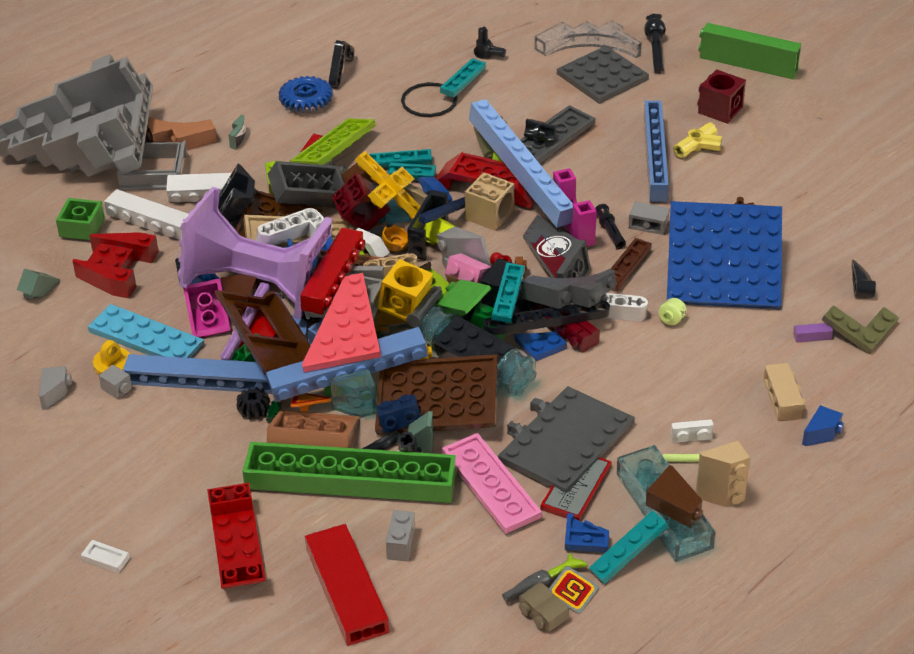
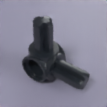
[474,26,506,59]

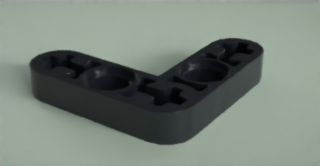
[329,40,355,88]

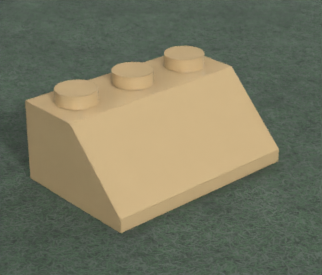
[696,441,750,507]

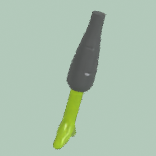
[502,553,588,601]

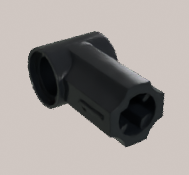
[397,432,422,453]

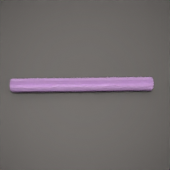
[220,282,270,361]

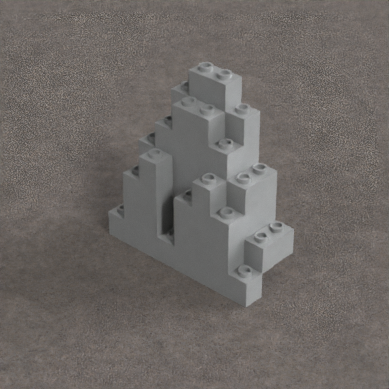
[0,54,153,177]

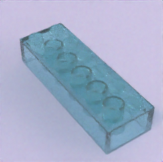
[617,445,716,562]

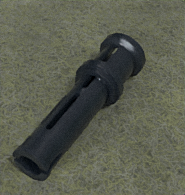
[595,204,626,249]

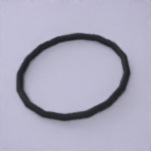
[401,82,458,117]

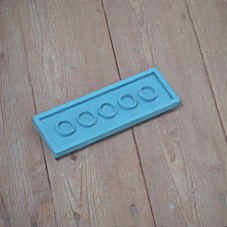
[88,304,205,358]

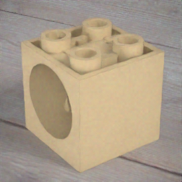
[465,172,514,231]

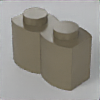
[519,582,569,632]

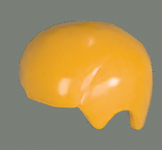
[382,225,408,252]

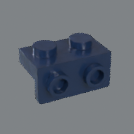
[376,394,421,433]

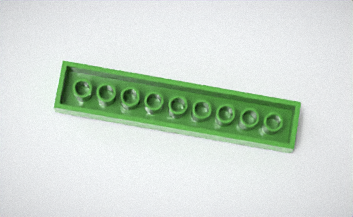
[242,442,456,503]

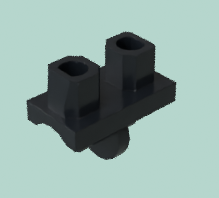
[524,118,556,143]

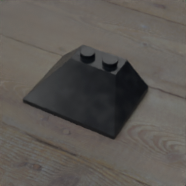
[218,163,256,223]

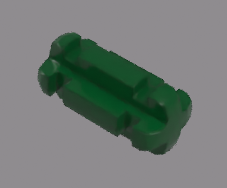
[266,401,281,423]

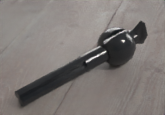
[644,13,666,74]

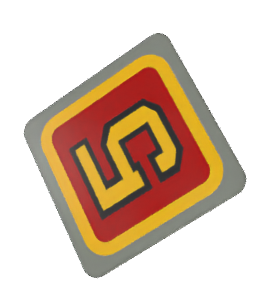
[549,566,599,613]

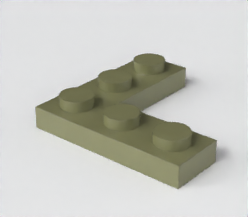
[822,305,899,354]

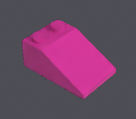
[183,279,231,338]

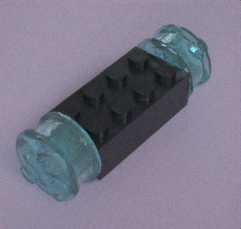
[419,306,537,396]

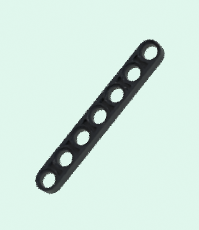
[483,300,610,335]

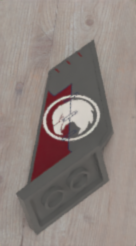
[523,215,591,304]

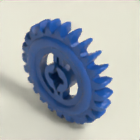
[278,76,333,113]

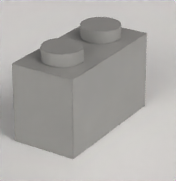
[628,202,670,235]
[386,510,415,562]

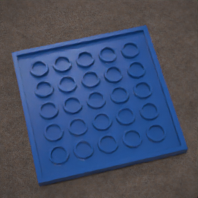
[667,201,782,309]

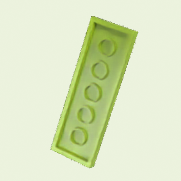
[290,118,376,165]

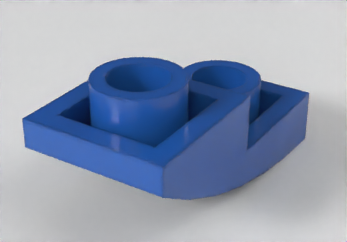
[418,177,453,203]

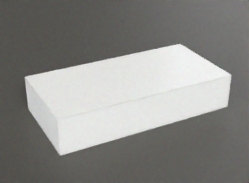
[81,540,130,574]

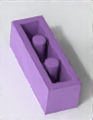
[793,323,833,343]

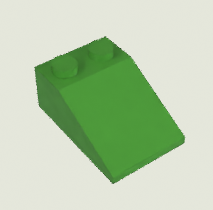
[431,279,491,324]

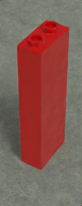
[305,524,389,646]

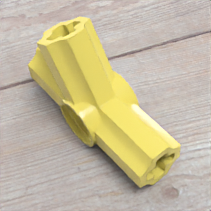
[673,122,722,159]

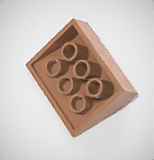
[267,409,359,448]

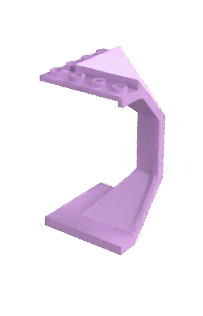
[178,187,333,320]

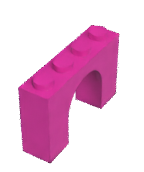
[553,168,597,247]

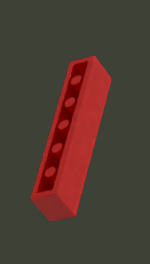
[300,227,365,315]

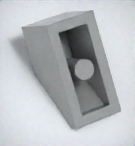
[39,366,72,410]

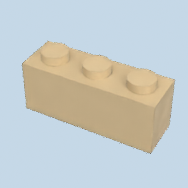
[763,363,806,421]

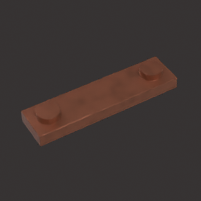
[611,238,652,290]

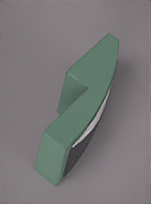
[228,115,246,150]

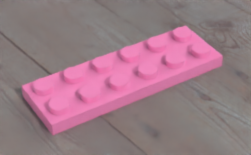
[442,433,542,534]

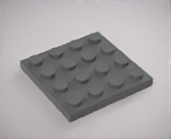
[557,46,649,104]

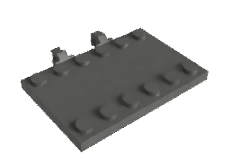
[498,386,635,492]

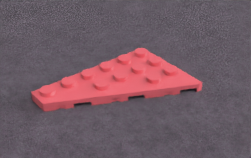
[302,273,381,372]

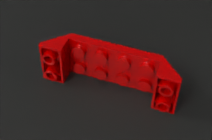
[436,152,535,209]
[207,483,266,589]

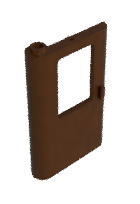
[215,290,311,375]

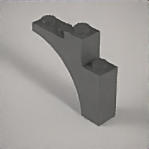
[521,269,616,309]

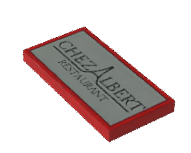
[540,457,612,521]

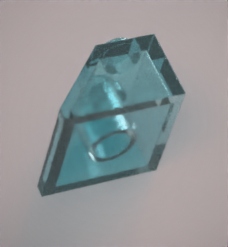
[330,369,377,418]

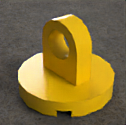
[92,340,130,375]

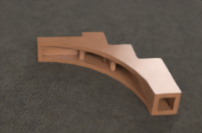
[145,117,217,150]

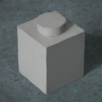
[99,365,132,399]

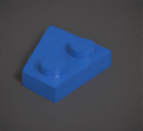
[565,513,609,553]

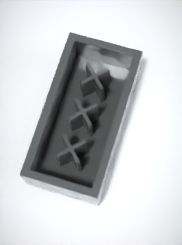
[267,161,344,207]

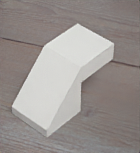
[356,228,390,257]

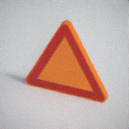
[290,393,332,412]

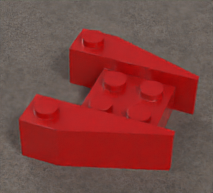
[72,232,159,299]

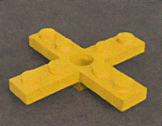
[355,151,421,220]

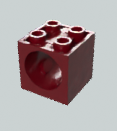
[697,69,746,124]
[332,173,391,231]

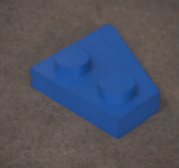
[514,332,567,362]

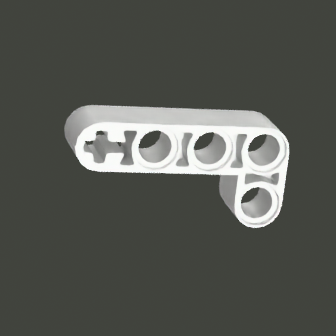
[256,208,324,246]
[579,293,648,322]

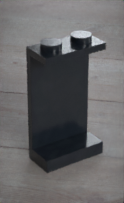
[407,190,449,261]

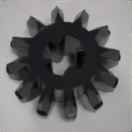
[236,387,270,420]

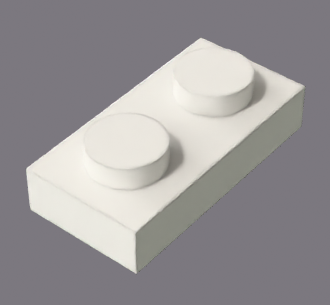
[670,419,713,443]

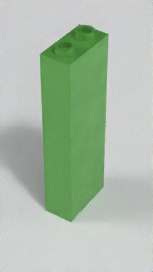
[698,23,802,79]

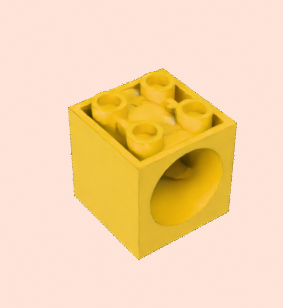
[378,259,433,321]

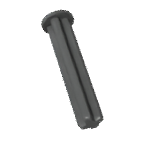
[406,286,443,328]

